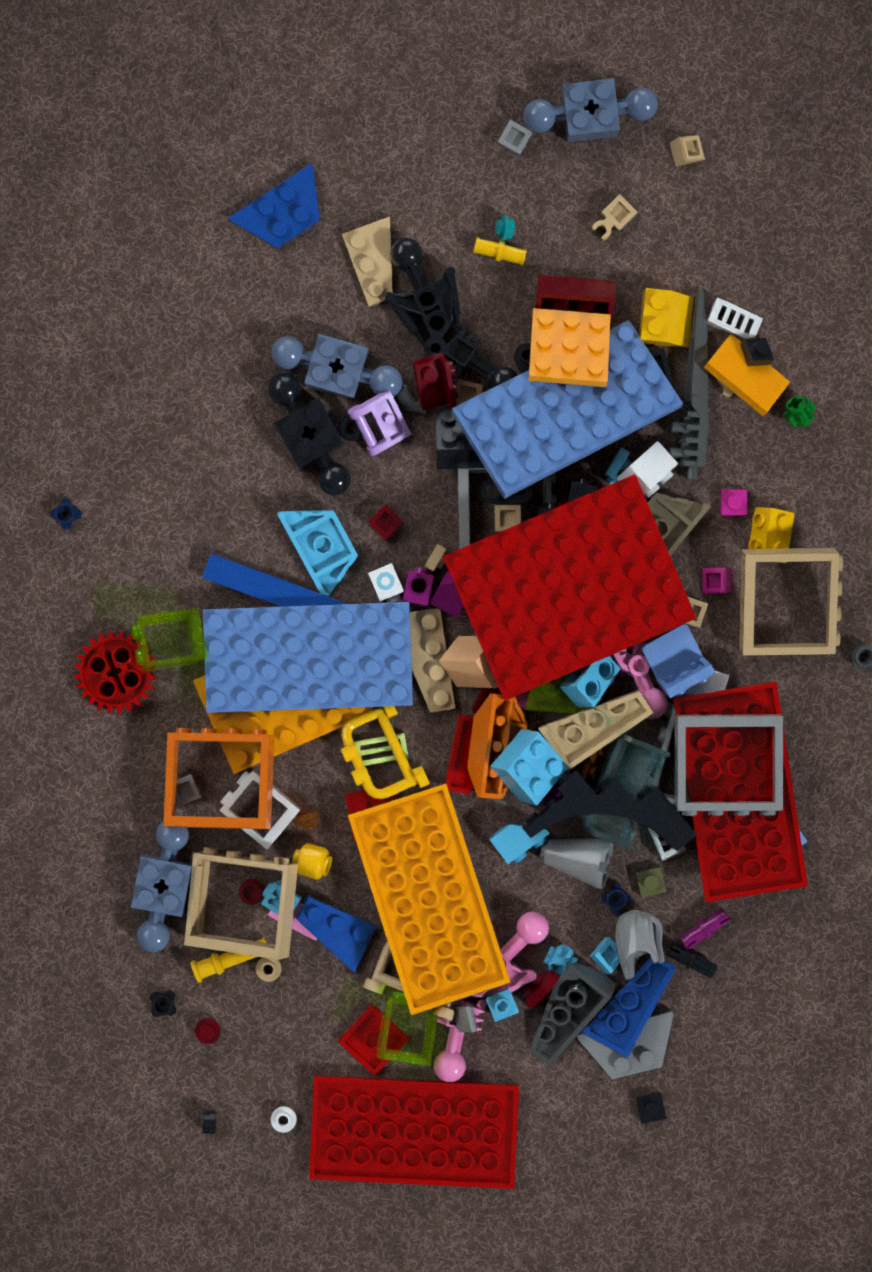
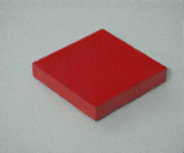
[337,1003,410,1076]

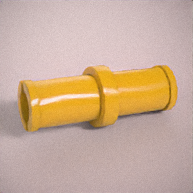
[473,237,527,266]

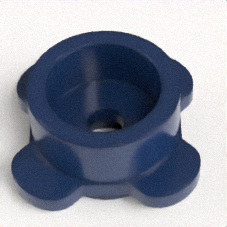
[51,498,82,529]
[601,883,632,914]

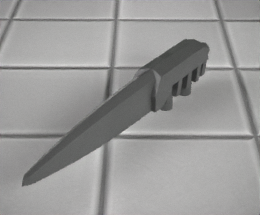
[668,288,709,480]

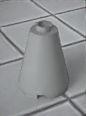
[540,838,613,889]

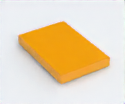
[704,333,790,416]

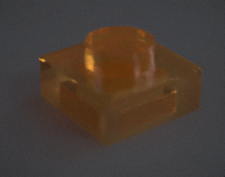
[293,809,322,830]

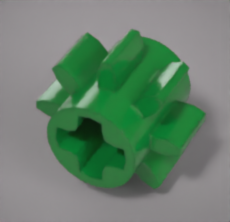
[783,396,817,428]

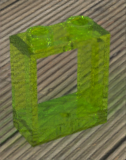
[131,608,207,671]
[376,992,438,1066]

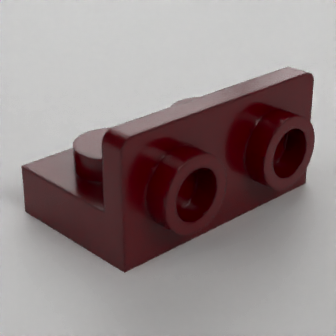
[412,353,458,411]

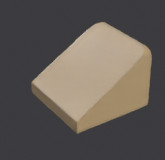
[670,135,705,167]

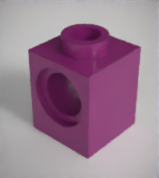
[402,567,434,606]

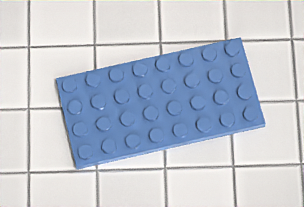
[451,320,683,498]
[203,602,413,713]

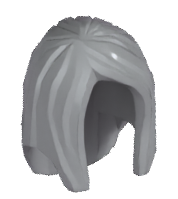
[615,909,664,980]

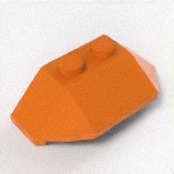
[467,693,528,799]

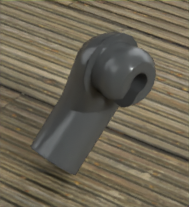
[396,384,427,415]

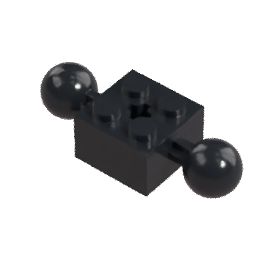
[268,373,351,496]

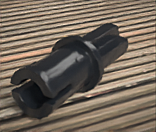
[666,941,717,978]

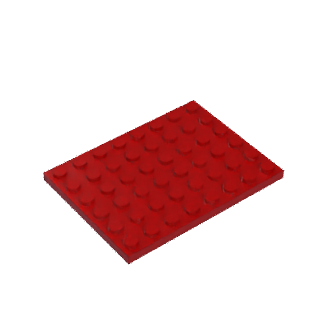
[442,474,697,701]

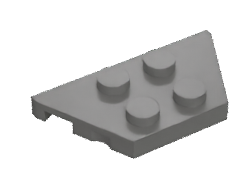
[577,1010,673,1079]

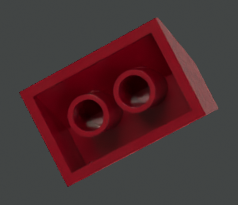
[535,275,615,329]

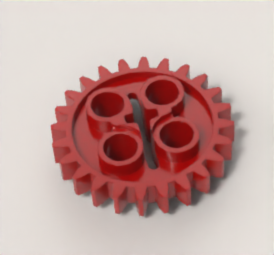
[74,631,158,714]

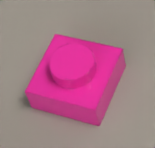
[721,490,747,516]

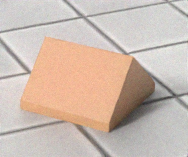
[439,636,497,688]

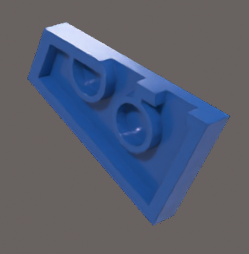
[296,895,377,973]

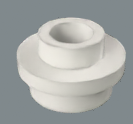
[271,1106,297,1133]

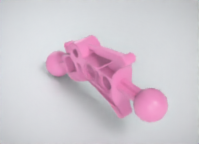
[434,911,549,1082]

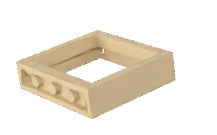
[739,548,843,655]
[184,847,298,960]

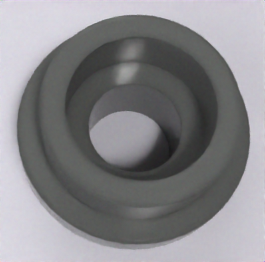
[851,644,872,670]

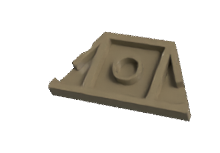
[647,493,711,556]

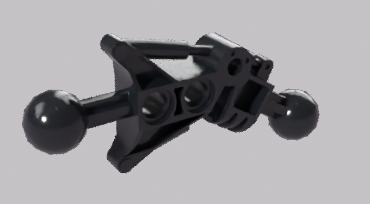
[385,237,518,390]

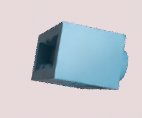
[560,656,620,707]

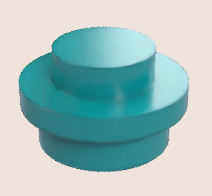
[495,215,515,241]

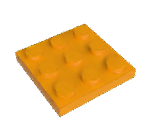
[528,308,611,387]

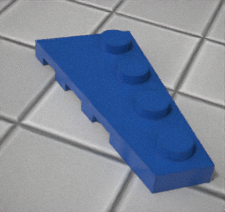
[581,957,676,1059]

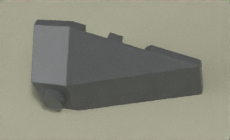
[530,963,616,1067]

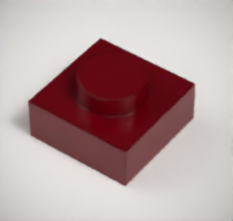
[368,504,404,541]

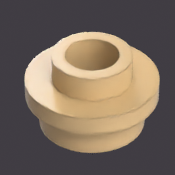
[256,957,282,982]

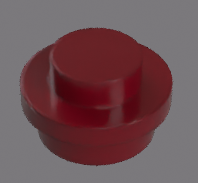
[239,879,264,905]
[195,1018,221,1044]

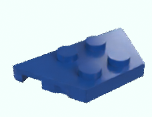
[229,164,320,249]

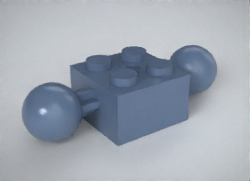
[523,78,658,142]
[271,334,403,401]
[131,821,192,952]

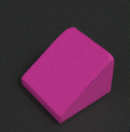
[702,567,733,594]

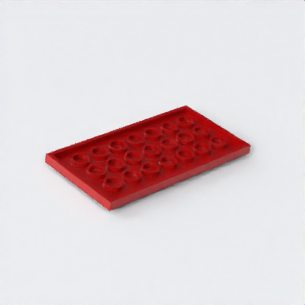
[673,681,808,902]
[309,1075,519,1189]

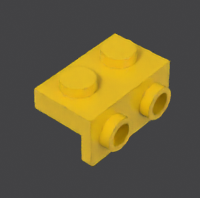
[748,507,795,563]

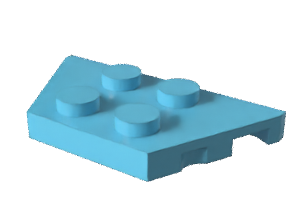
[277,510,358,597]

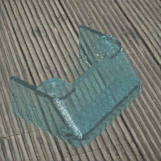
[580,734,670,851]

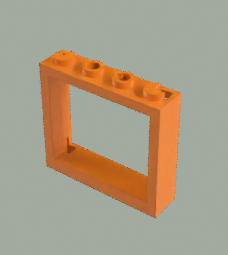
[163,728,275,830]

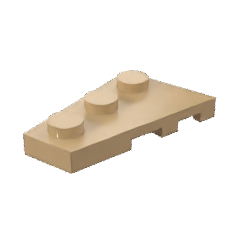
[342,216,393,307]

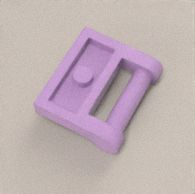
[348,391,412,456]

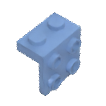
[641,624,715,698]

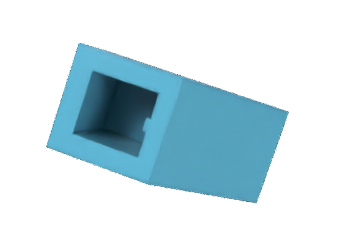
[489,822,549,864]

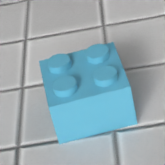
[490,729,569,806]

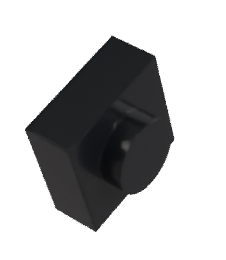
[740,338,774,366]
[635,1092,666,1124]

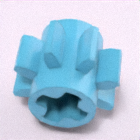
[544,945,578,976]

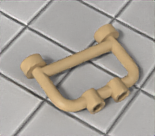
[363,941,455,1021]

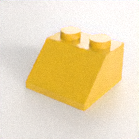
[639,288,694,348]

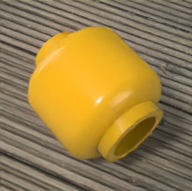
[292,843,332,880]

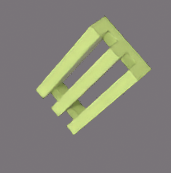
[354,733,409,766]

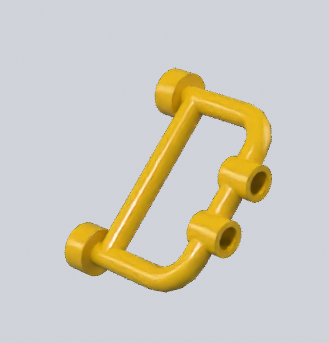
[341,706,430,799]

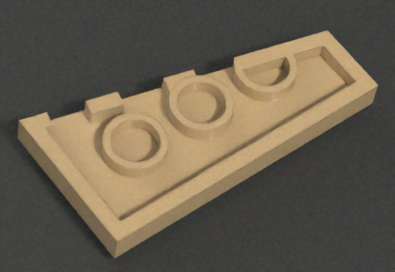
[410,608,455,713]
[538,690,654,770]

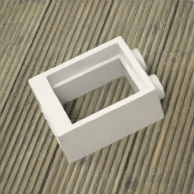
[219,769,301,850]

